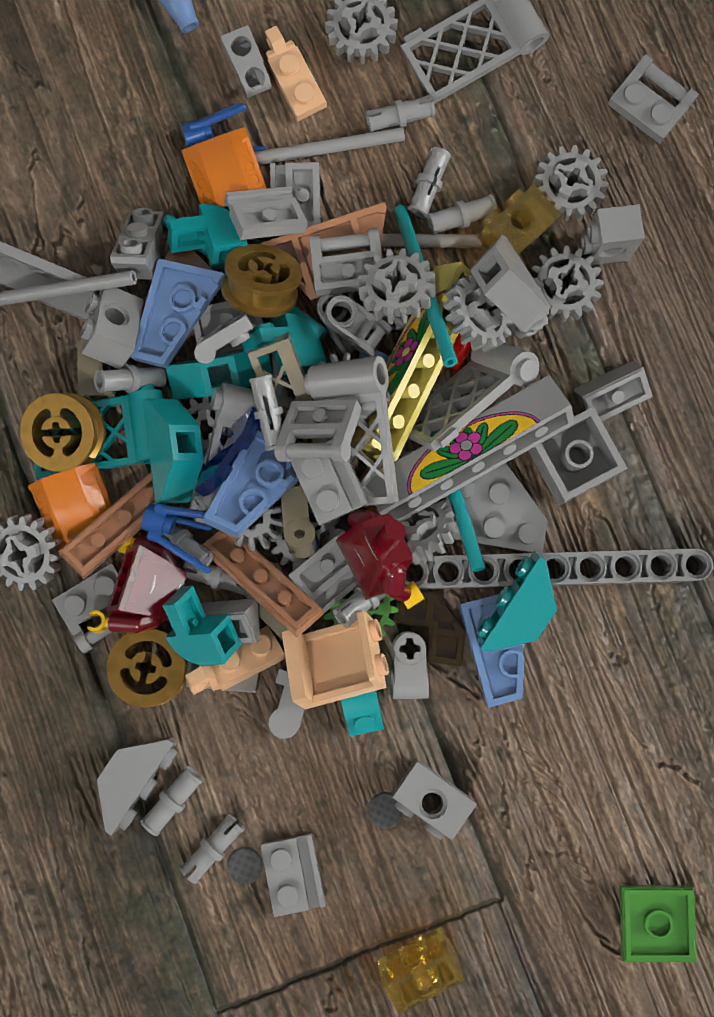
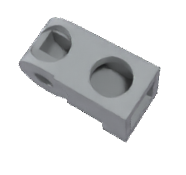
[220,25,272,99]
[269,668,305,739]

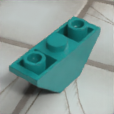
[166,348,273,399]
[143,398,204,504]
[476,550,557,652]

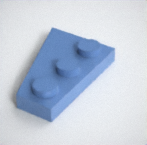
[130,258,225,368]
[204,429,299,538]
[459,594,524,708]

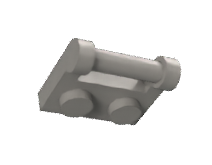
[607,54,699,144]
[309,228,382,296]
[194,312,253,364]
[274,399,362,462]
[52,563,119,654]

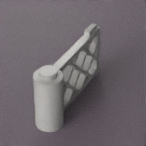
[401,0,550,104]
[408,343,539,452]
[304,356,399,506]
[189,383,293,530]

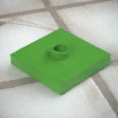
[619,885,697,962]

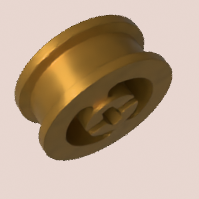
[221,244,302,318]
[20,393,106,472]
[106,629,189,707]

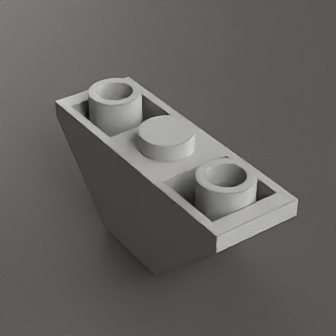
[110,208,164,279]
[470,234,551,332]
[97,737,179,835]

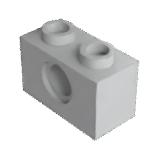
[581,204,645,265]
[80,288,143,369]
[392,758,477,840]

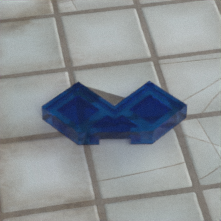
[194,407,260,497]

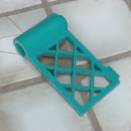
[34,384,163,480]

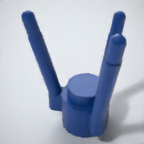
[182,104,267,152]
[141,503,213,574]

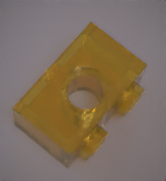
[477,184,561,255]
[378,927,465,1015]

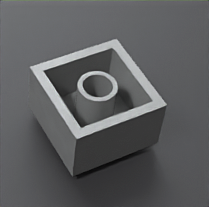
[528,407,628,506]

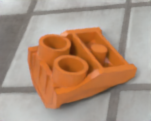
[181,127,267,207]
[28,463,113,551]

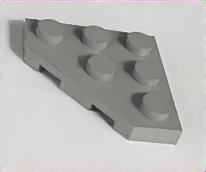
[445,463,548,553]

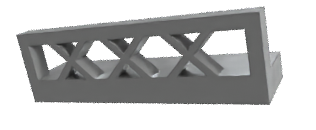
[0,241,100,321]

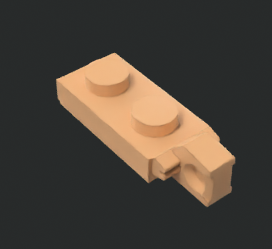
[264,26,327,122]
[185,626,285,695]

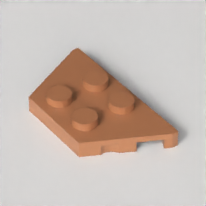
[259,202,387,300]

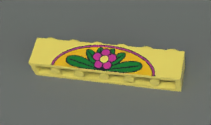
[351,262,472,462]

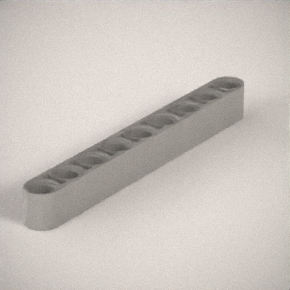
[405,549,713,590]

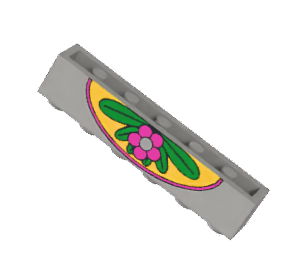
[366,375,576,522]

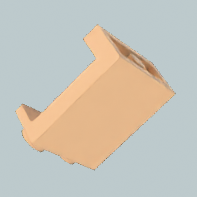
[282,610,389,709]

